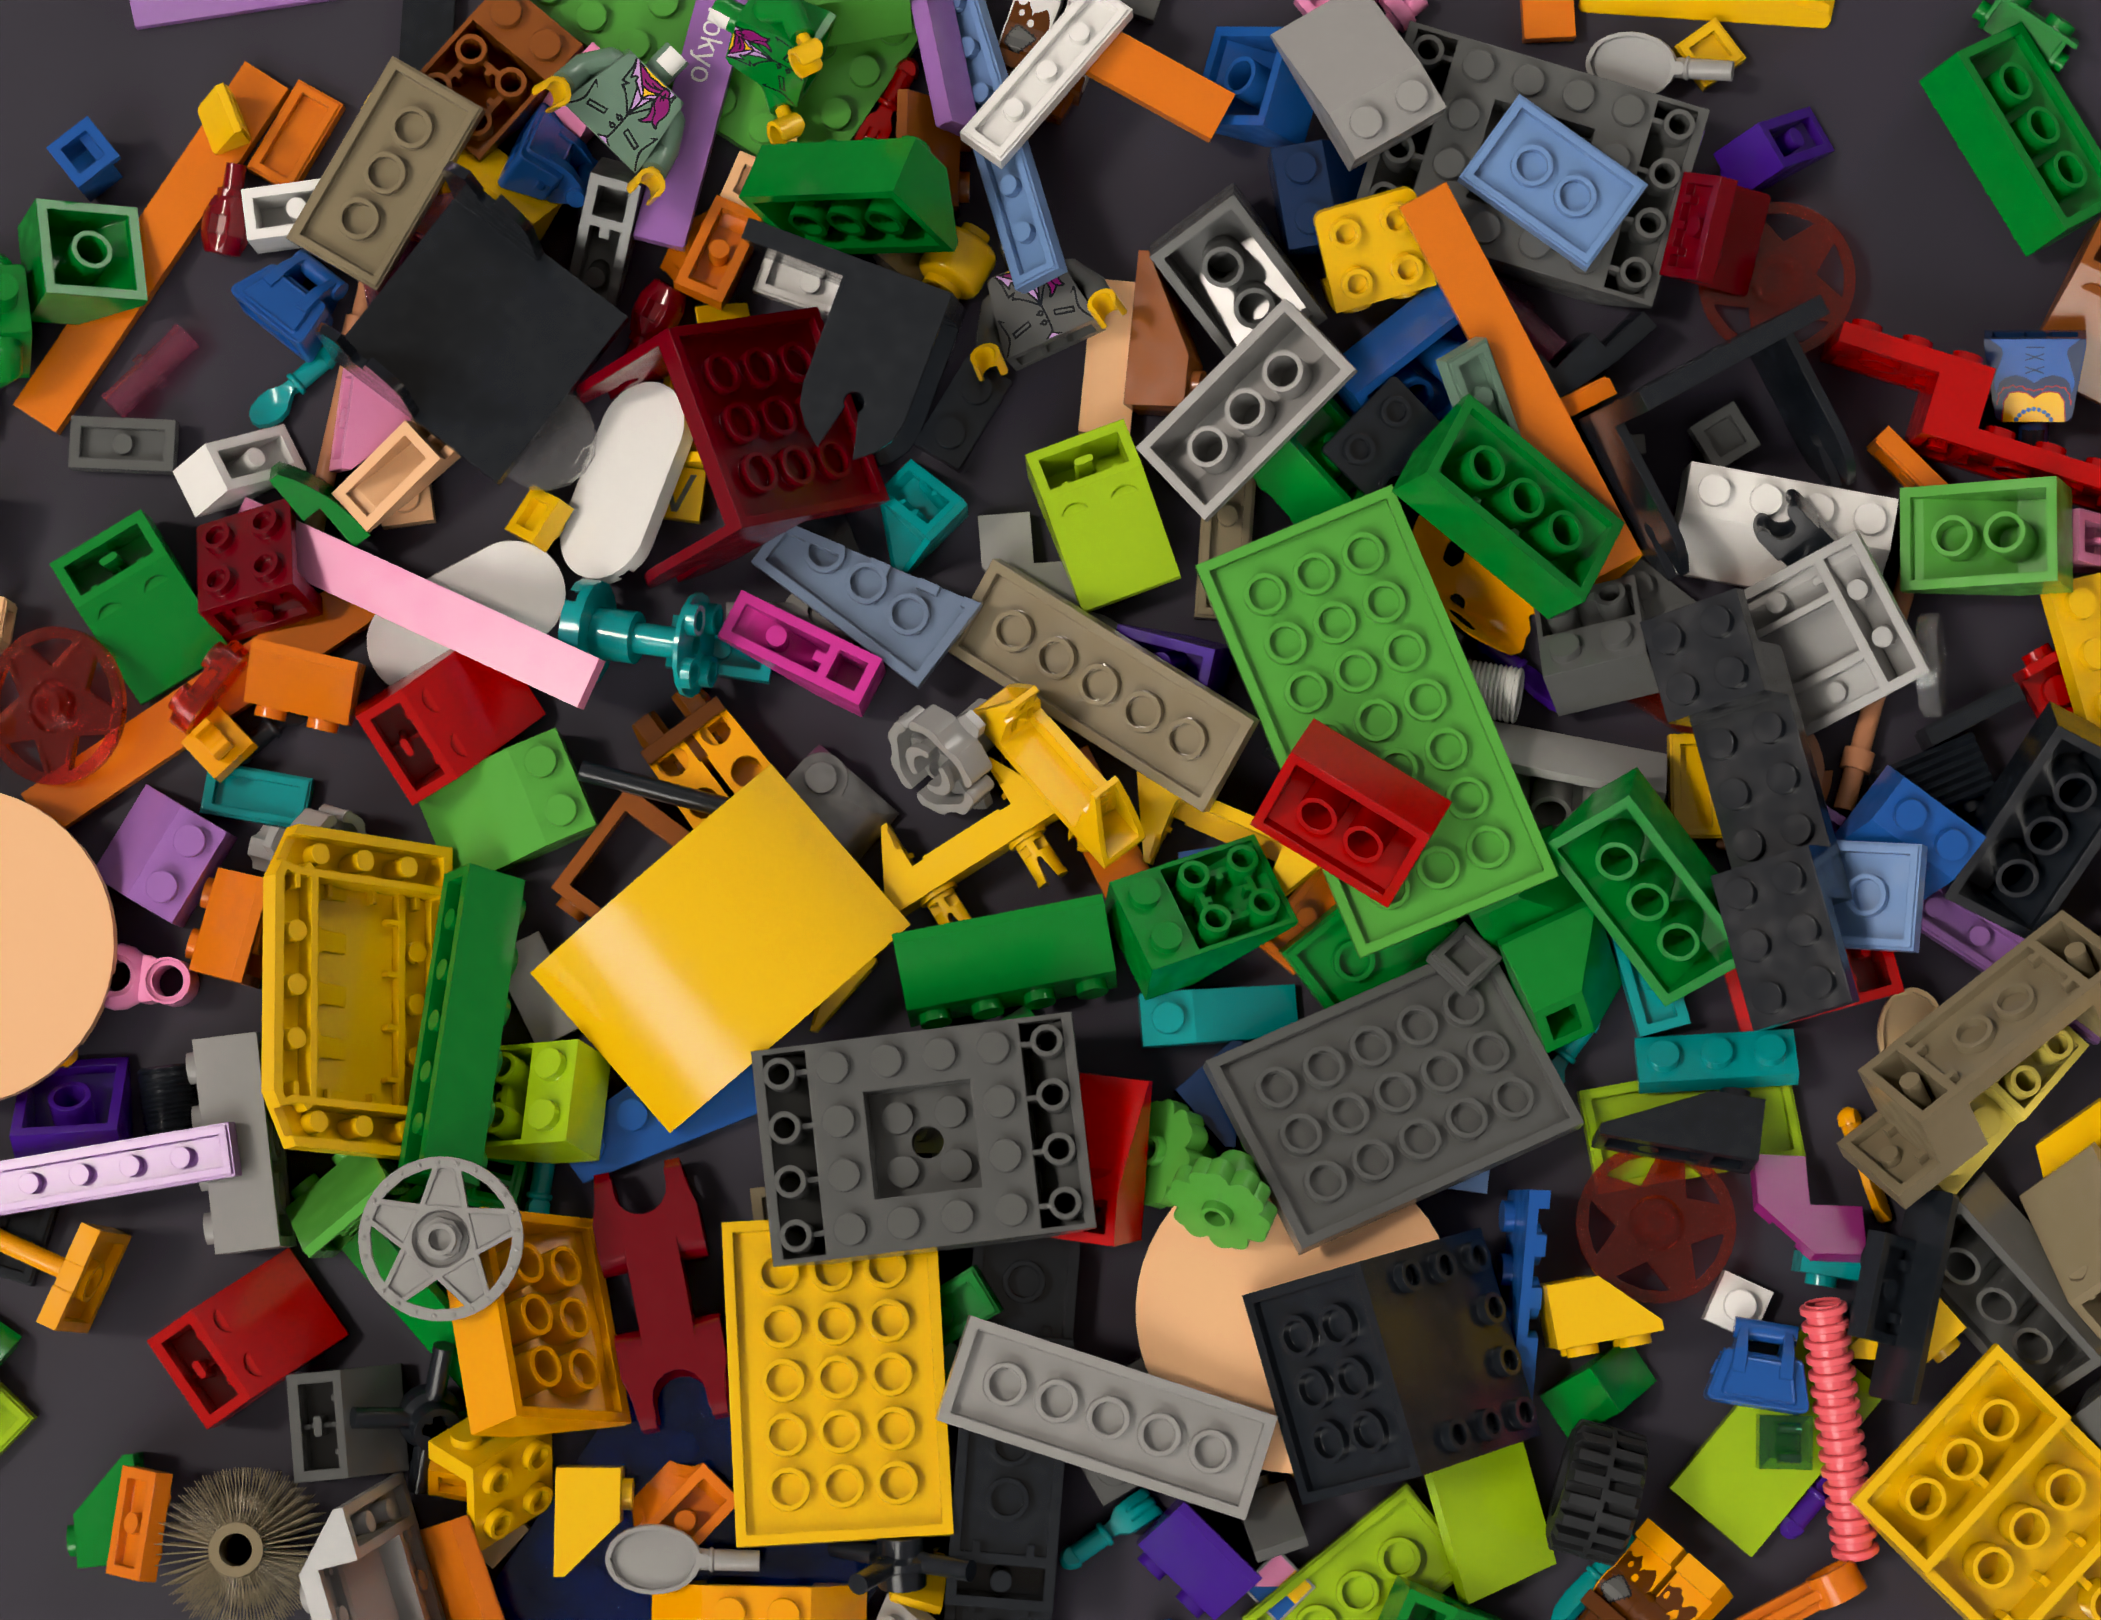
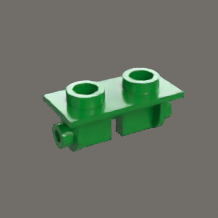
[1972,0,2079,74]

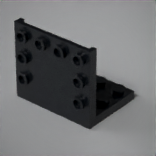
[1242,1227,1542,1505]

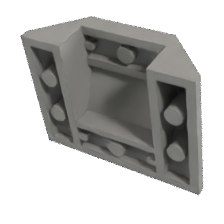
[1744,529,1933,737]
[299,1472,446,1620]

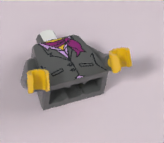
[970,245,1127,381]

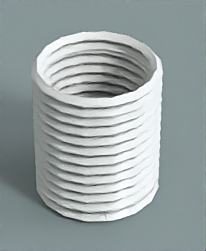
[1467,659,1525,724]

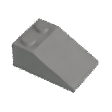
[1270,0,1447,172]

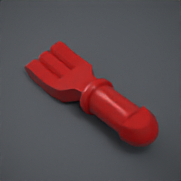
[853,57,919,140]

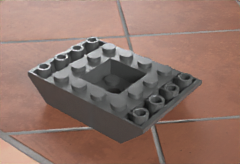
[1356,21,1710,309]
[751,1012,1097,1267]

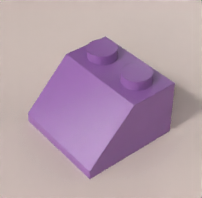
[97,784,237,928]

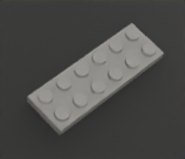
[935,1315,1278,1520]

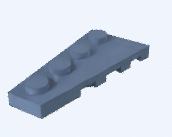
[751,526,983,689]

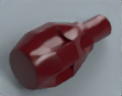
[201,162,248,258]
[624,278,686,355]

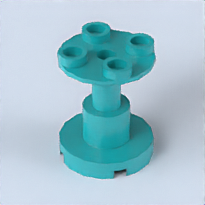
[558,578,724,698]

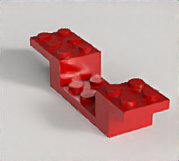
[1820,318,2101,513]

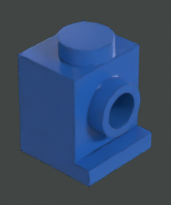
[46,116,123,202]

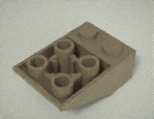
[2019,1142,2101,1340]

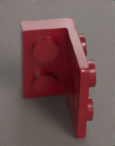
[1659,172,1771,296]
[196,499,323,643]

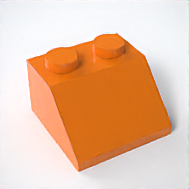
[244,637,366,734]
[185,867,263,989]

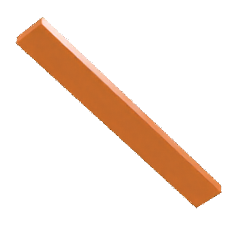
[13,61,291,435]
[1398,182,1642,578]
[21,591,375,830]

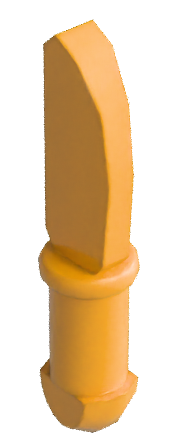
[1837,1106,1892,1223]

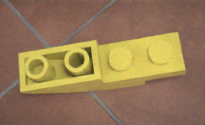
[1932,1026,2090,1194]

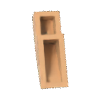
[331,420,461,532]

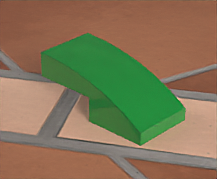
[269,461,371,547]

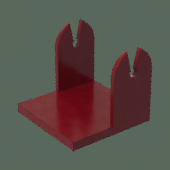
[576,307,890,588]

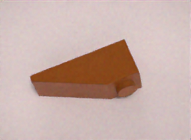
[1123,250,1207,416]

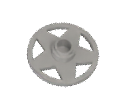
[358,1156,524,1321]

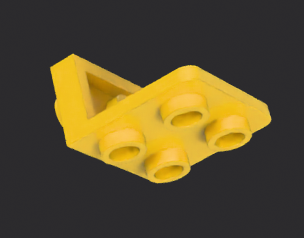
[1313,186,1437,314]
[428,1417,553,1551]

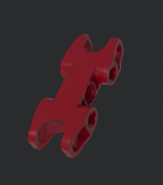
[592,1157,730,1435]

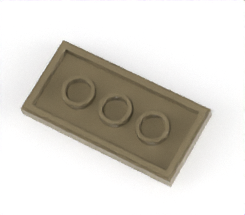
[286,56,486,292]

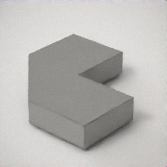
[978,512,1090,613]

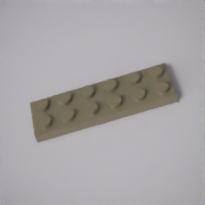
[948,558,1260,812]

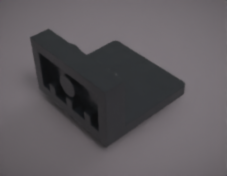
[1321,377,1440,513]

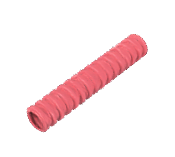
[1799,1297,1880,1562]

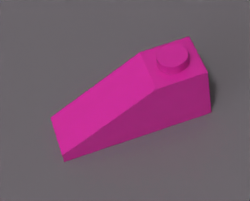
[717,590,886,717]

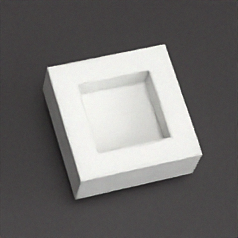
[1701,1270,1774,1341]

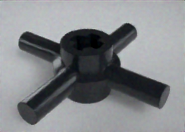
[350,1341,468,1494]
[828,1536,977,1595]

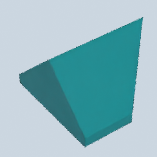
[880,459,968,574]

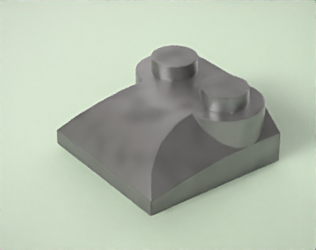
[786,744,899,862]

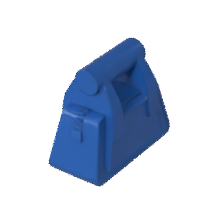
[498,102,598,208]
[231,249,349,363]
[1703,1316,1809,1415]

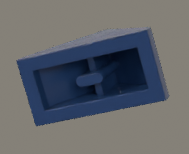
[1173,1040,1243,1148]

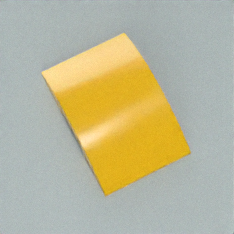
[530,763,911,1133]
[1849,1343,2101,1620]

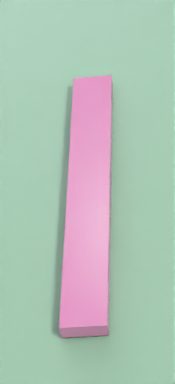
[238,497,606,710]

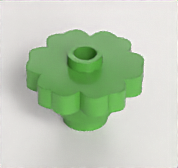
[1144,1099,1218,1209]
[1167,1150,1278,1250]

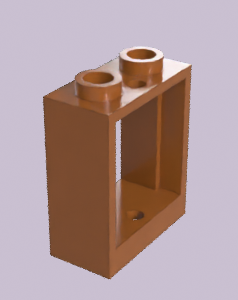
[551,792,690,923]

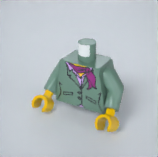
[532,42,689,206]

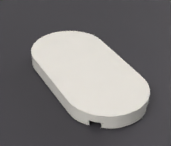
[560,382,693,584]
[367,540,566,686]

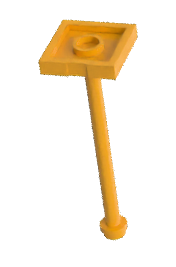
[0,1222,132,1333]

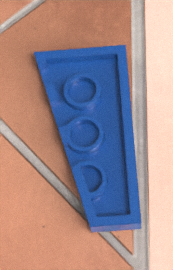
[569,1064,757,1183]
[1497,1189,1551,1402]

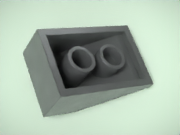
[1149,182,1328,356]

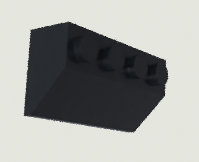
[1941,701,2101,939]

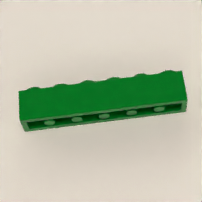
[398,863,526,1190]

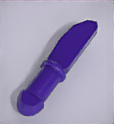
[1475,631,1557,713]
[1780,1474,1829,1539]

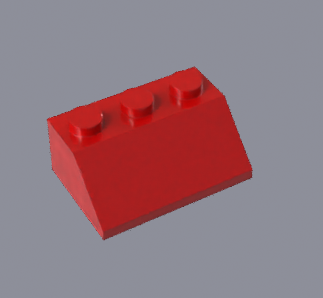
[1250,718,1452,908]

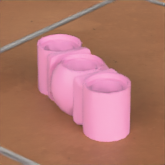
[104,943,200,1011]

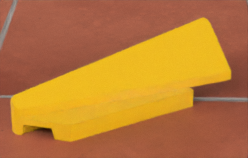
[1578,0,1835,29]

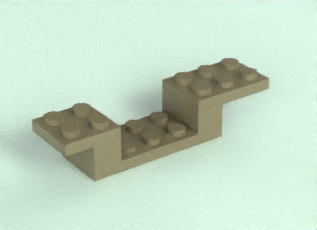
[1837,910,2101,1210]

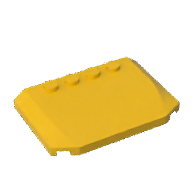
[261,824,453,1160]

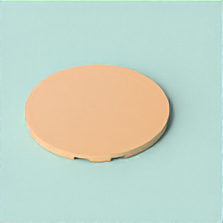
[0,793,118,1101]
[1136,1198,1440,1474]

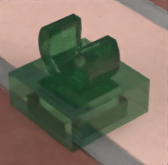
[1756,1414,1813,1470]

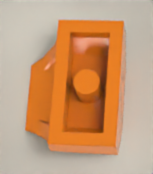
[660,195,764,311]
[631,1460,734,1546]

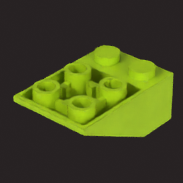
[1025,419,1181,613]
[484,1039,611,1164]

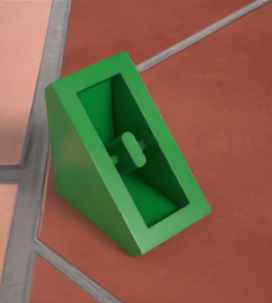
[1538,1345,1657,1439]

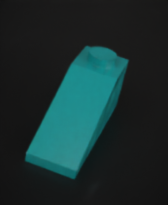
[1137,984,1298,1049]

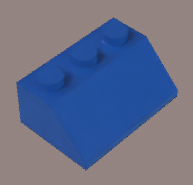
[1337,281,1468,422]

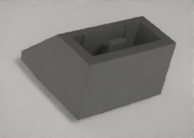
[1534,574,1659,717]
[286,1363,410,1483]

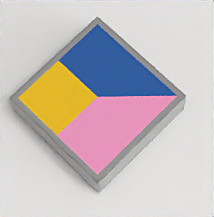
[1247,1554,1316,1620]

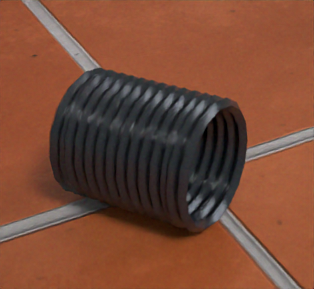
[137,1063,199,1136]

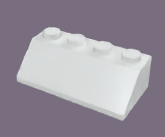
[1672,461,1899,588]

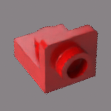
[2012,642,2073,719]

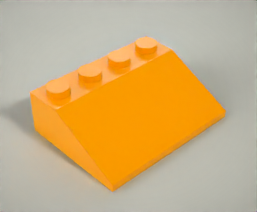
[447,1207,632,1438]

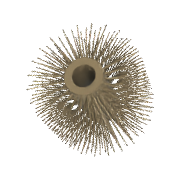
[154,1467,326,1620]

